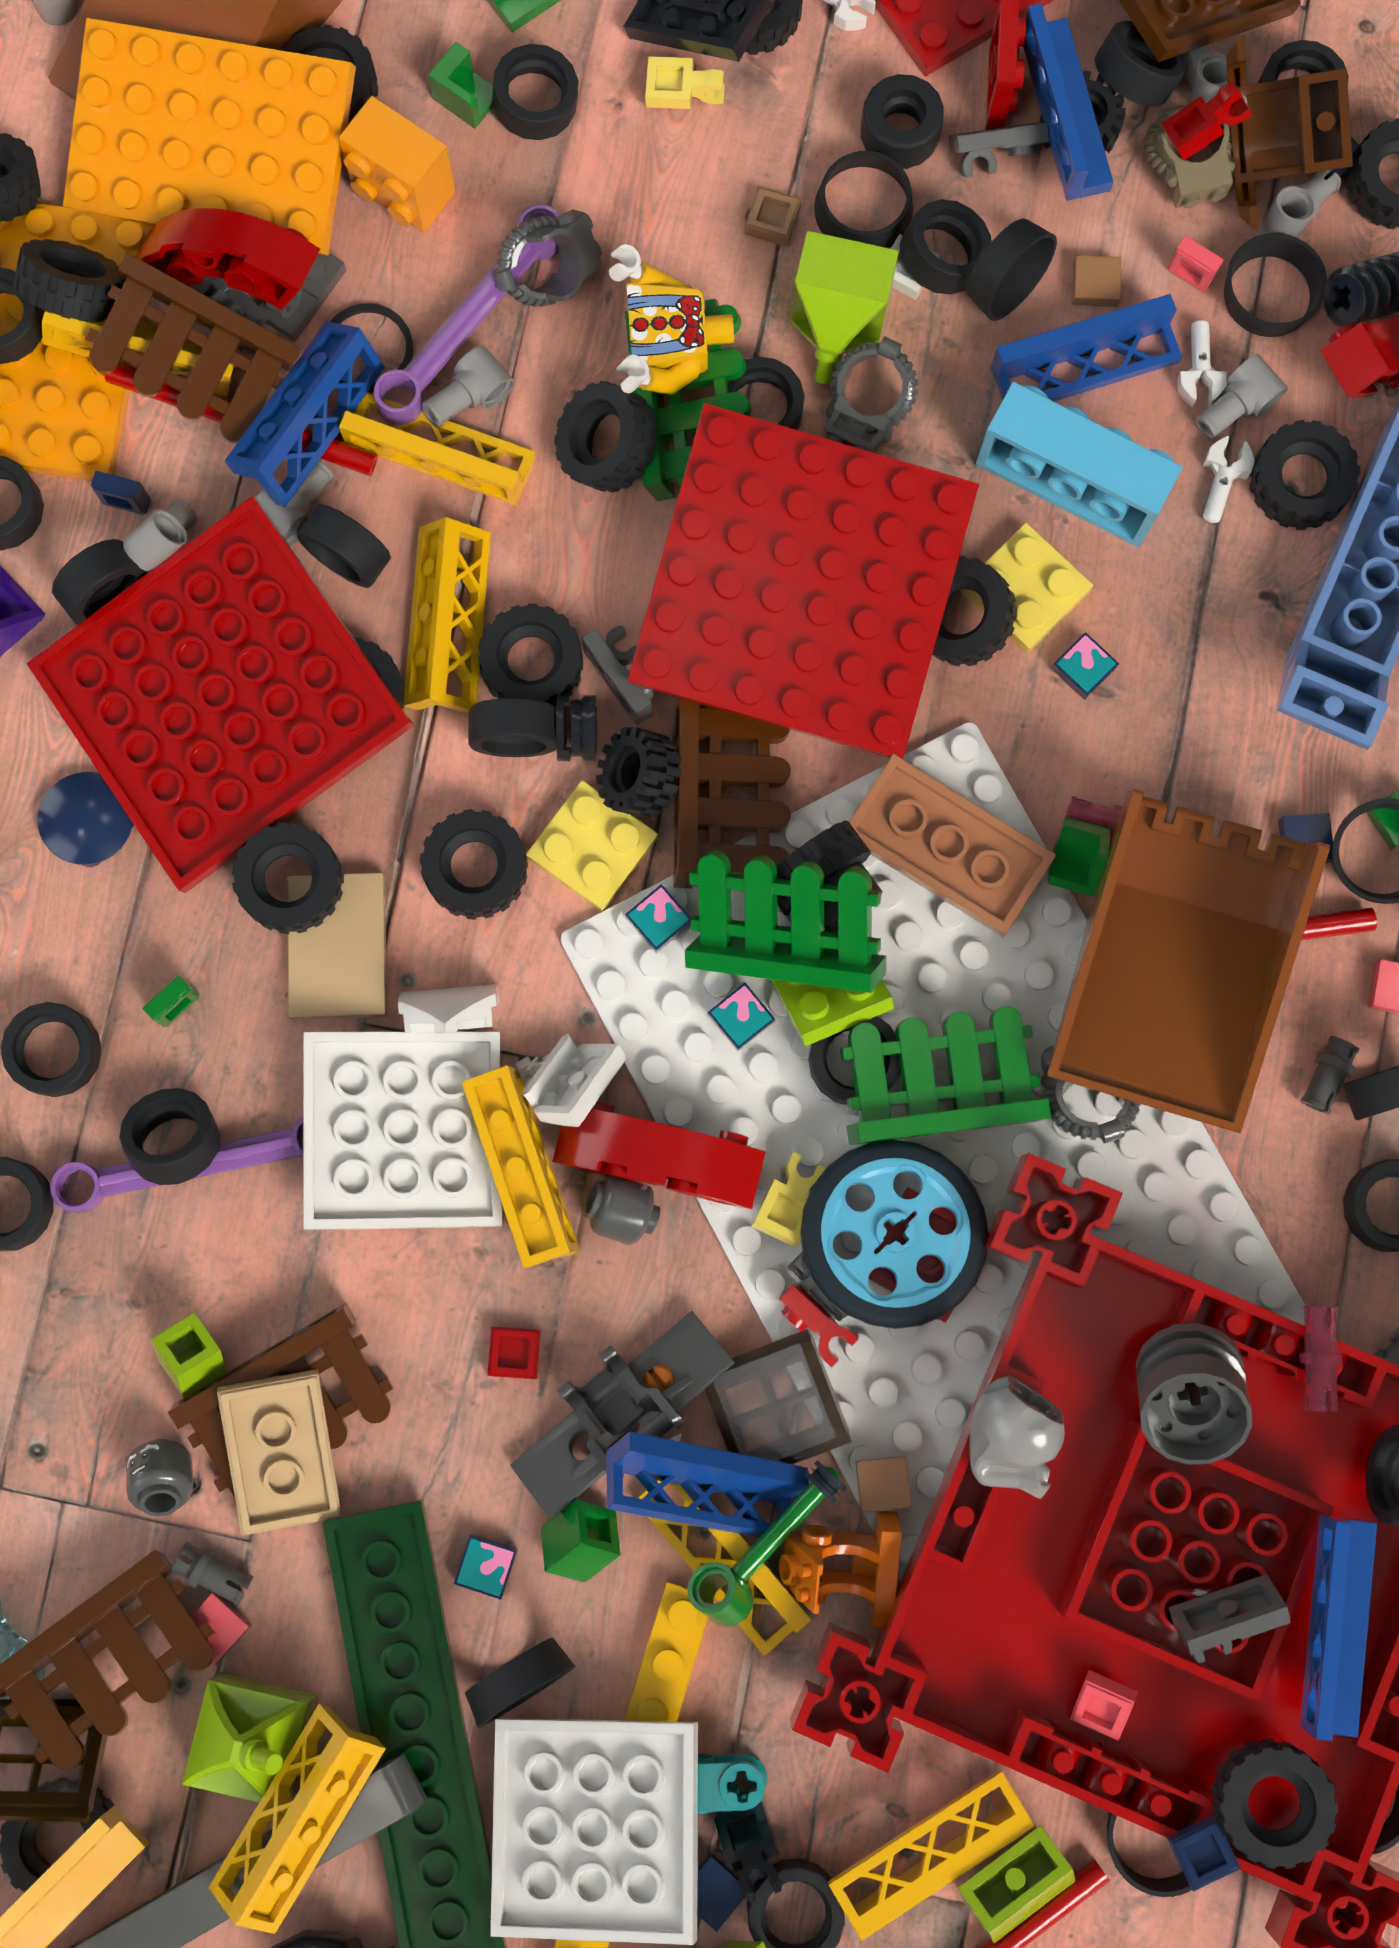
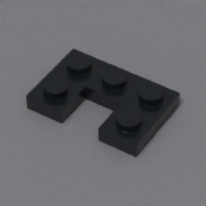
[623,0,774,62]

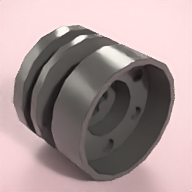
[1135,1323,1252,1465]

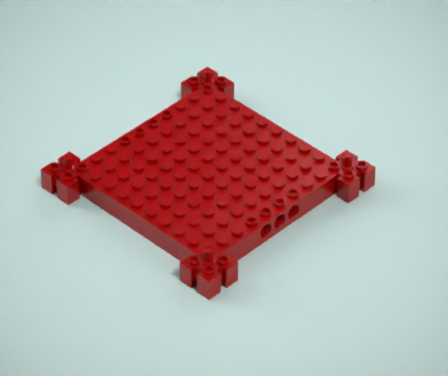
[790,1153,1399,1948]

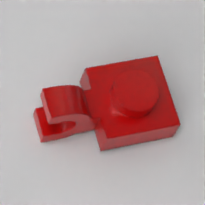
[1161,80,1253,161]
[780,1281,859,1368]

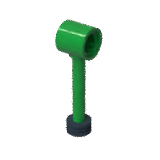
[688,1460,847,1627]

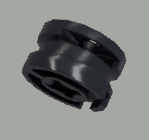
[556,695,597,761]

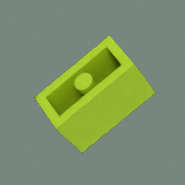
[958,1825,1075,1943]

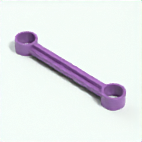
[374,204,560,425]
[50,1116,303,1213]

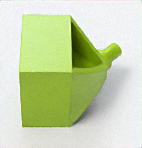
[791,231,899,384]
[182,1672,317,1803]

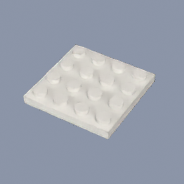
[303,1032,503,1231]
[490,1718,698,1945]

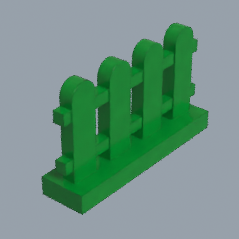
[625,298,752,501]
[685,850,886,993]
[840,1006,1051,1146]

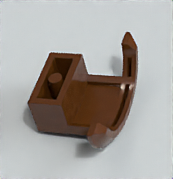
[1226,36,1353,230]

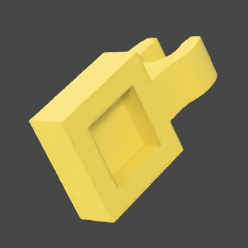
[645,56,725,109]

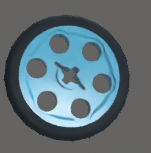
[800,1140,989,1329]

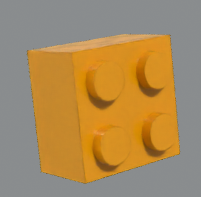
[338,96,456,233]

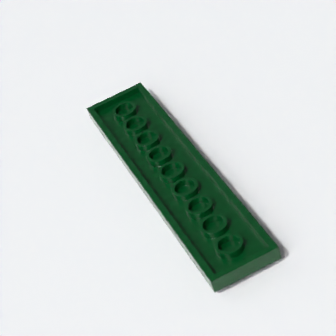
[322,1499,507,1948]

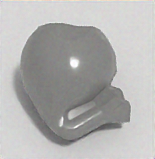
[969,1375,1065,1499]

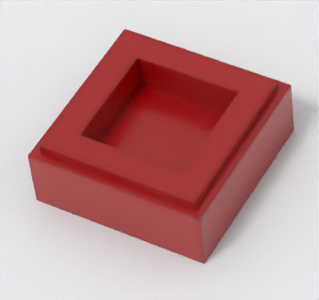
[487,1326,541,1379]

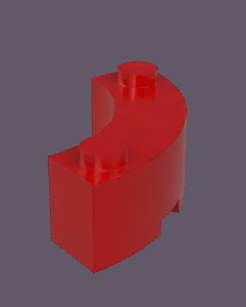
[135,208,320,311]
[1320,315,1399,398]
[552,1101,766,1209]

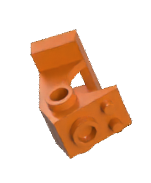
[779,1511,902,1628]

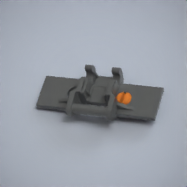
[510,1311,735,1520]

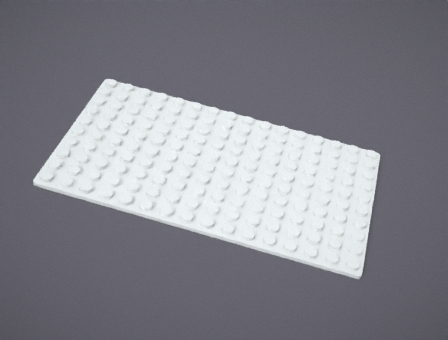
[560,723,1320,1583]

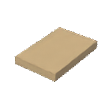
[288,873,387,1020]
[217,1369,342,1536]

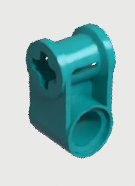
[698,1753,768,1815]

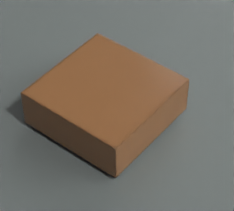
[745,186,802,247]
[1072,255,1122,307]
[855,1456,912,1513]

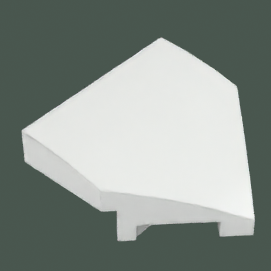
[398,984,499,1034]
[515,1033,627,1127]

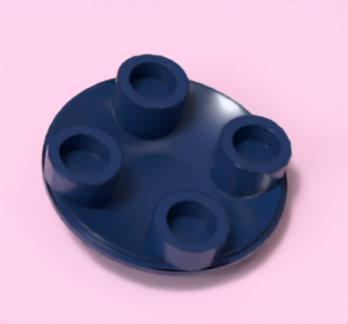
[38,772,134,867]

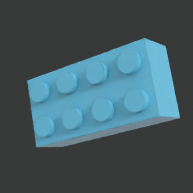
[975,381,1183,548]

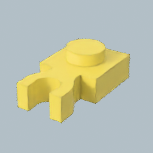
[752,1152,826,1248]

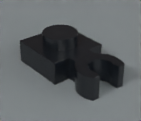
[714,1801,782,1903]

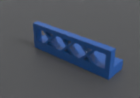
[1023,3,1114,201]
[991,293,1182,402]
[225,321,385,507]
[606,1431,809,1542]
[1300,1514,1377,1741]

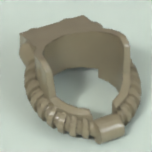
[1144,105,1235,208]

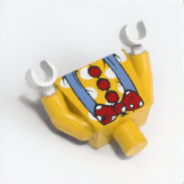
[609,244,734,395]

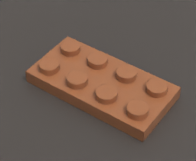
[849,754,1056,938]

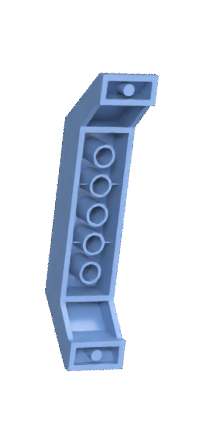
[1276,398,1399,750]

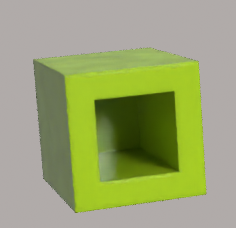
[151,1312,227,1400]

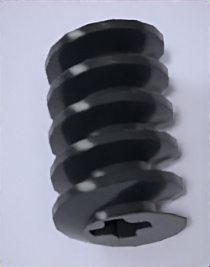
[1323,252,1399,327]

